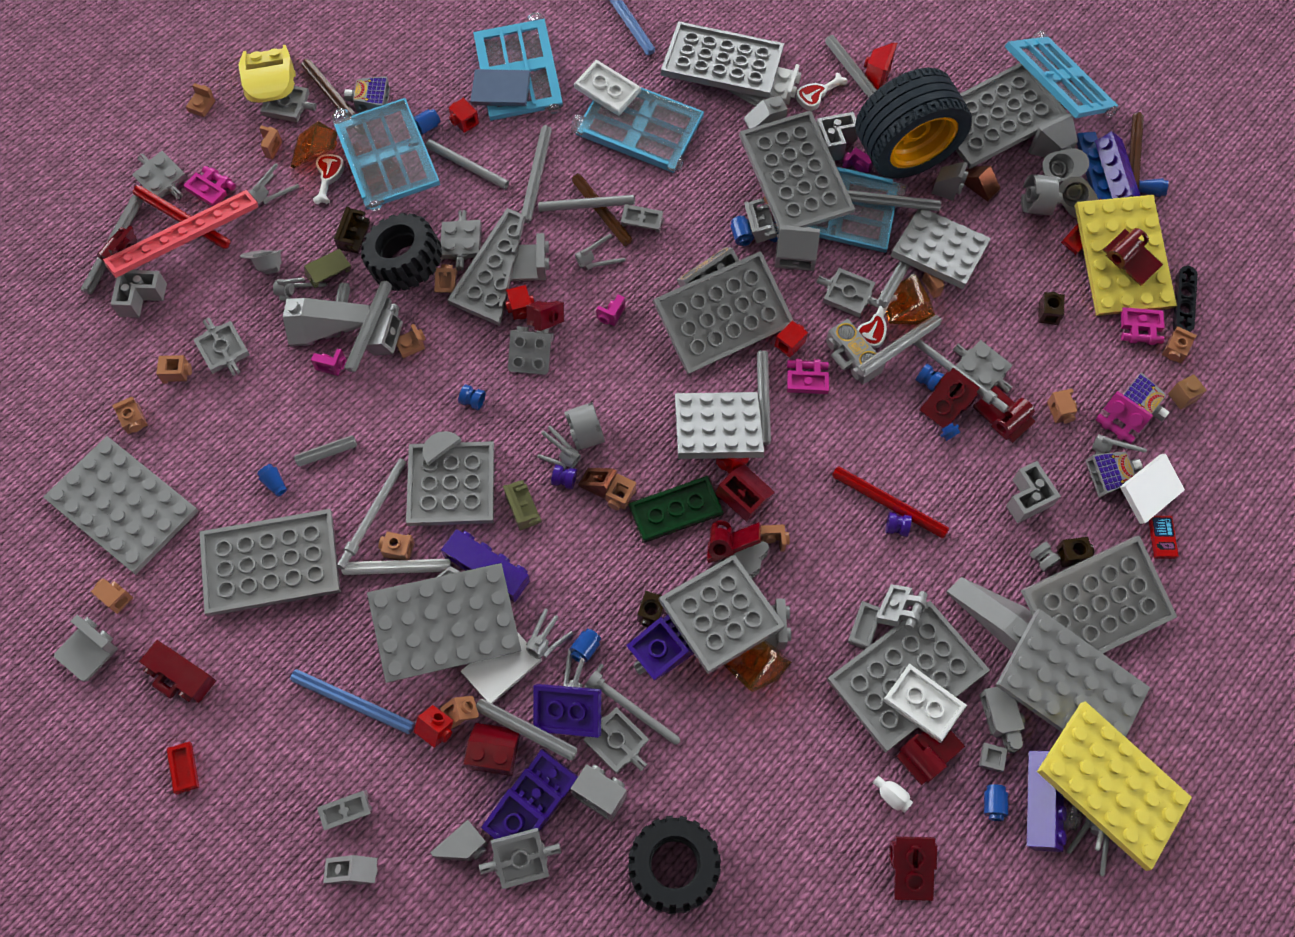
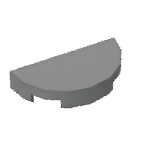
[423,431,462,466]

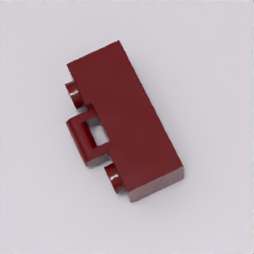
[139,640,216,703]

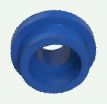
[940,423,960,441]

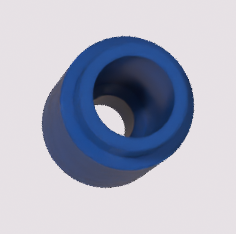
[413,109,441,135]
[730,215,754,246]
[569,628,601,662]
[984,784,1008,821]

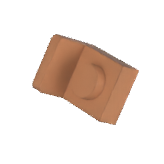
[186,83,215,117]
[259,125,282,160]
[434,264,457,293]
[922,272,945,298]
[396,324,426,359]
[761,524,790,552]
[440,696,479,729]

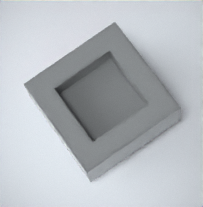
[979,743,1007,773]

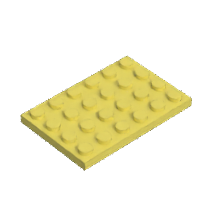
[1075,195,1177,316]
[1037,701,1192,871]

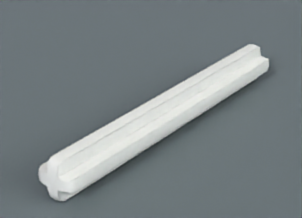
[341,559,451,575]

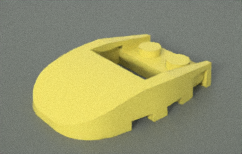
[239,45,296,103]

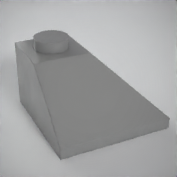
[1028,113,1078,157]

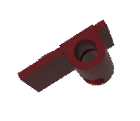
[97,225,137,262]
[1103,228,1163,286]
[919,368,980,428]
[973,385,1036,443]
[707,520,761,563]
[896,730,965,786]
[889,836,938,901]

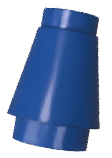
[1138,178,1169,197]
[257,464,287,497]

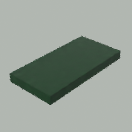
[628,475,724,544]

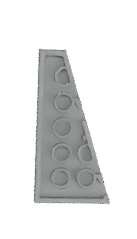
[447,208,525,326]

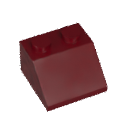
[463,723,520,776]

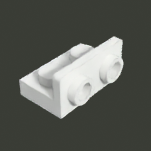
[769,64,802,105]

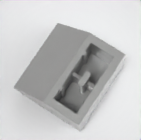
[775,225,820,271]

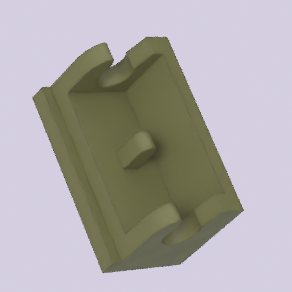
[304,249,351,288]
[503,480,542,531]

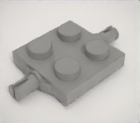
[260,86,317,122]
[132,151,188,199]
[441,210,482,271]
[816,268,879,318]
[193,318,250,376]
[953,340,1013,393]
[583,707,649,774]
[479,828,561,889]

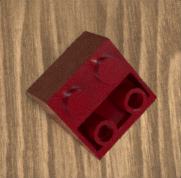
[715,464,775,522]

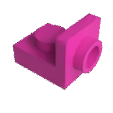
[842,147,873,174]
[596,295,625,326]
[311,349,346,376]

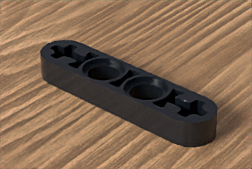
[1173,266,1198,332]

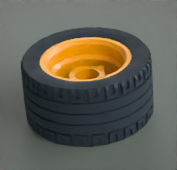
[855,67,972,179]

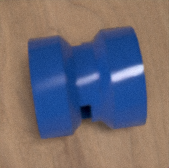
[915,364,944,392]
[458,384,486,410]

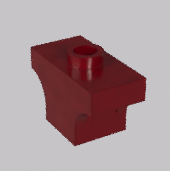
[526,301,564,331]

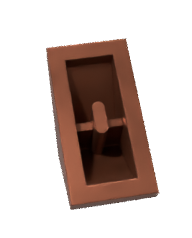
[961,166,1001,202]
[578,468,617,499]

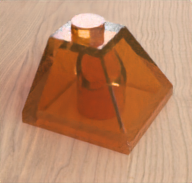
[290,121,337,168]
[880,274,935,325]
[724,640,792,692]

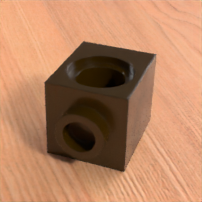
[1038,292,1065,325]
[1056,537,1095,567]
[637,590,664,628]

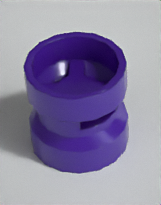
[551,465,577,490]
[885,512,912,537]

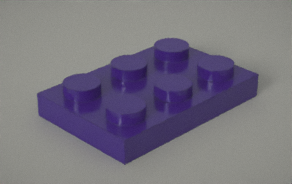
[533,684,602,738]

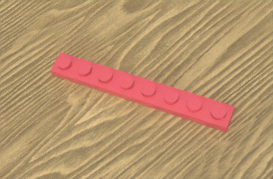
[103,190,258,278]

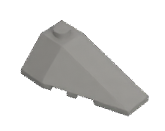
[283,298,370,347]
[946,577,1033,653]

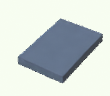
[470,69,531,106]

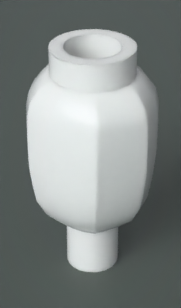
[873,776,913,813]

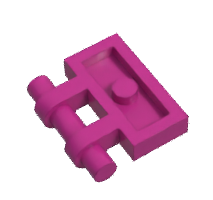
[183,166,236,206]
[1120,307,1165,345]
[787,358,829,394]
[1095,391,1153,444]

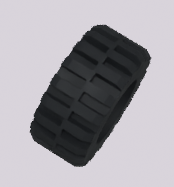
[361,213,442,291]
[628,815,721,915]

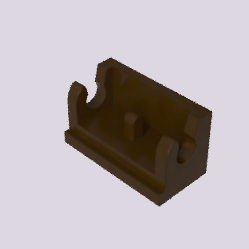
[334,206,370,254]

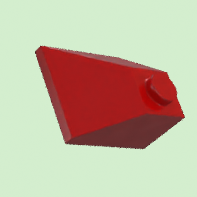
[864,42,898,90]

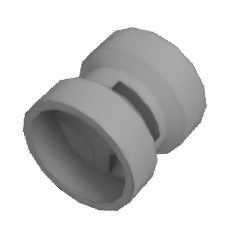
[1029,541,1061,572]

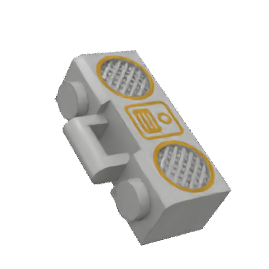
[677,247,740,287]
[826,319,886,385]

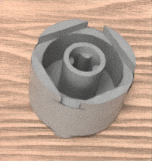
[1021,174,1062,215]
[564,402,605,450]

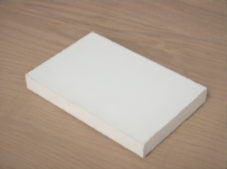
[574,60,641,116]
[1120,454,1185,524]
[461,632,542,704]
[883,664,967,743]

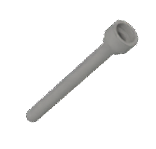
[585,670,680,745]

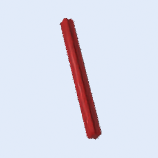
[132,185,231,249]
[832,466,949,538]

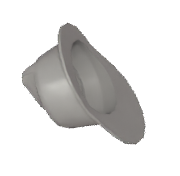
[1042,148,1089,182]
[1059,176,1099,218]
[240,249,284,274]

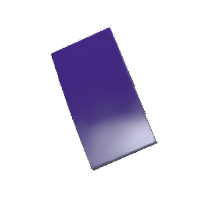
[626,615,694,681]
[481,749,578,839]

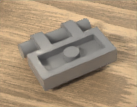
[876,584,928,631]

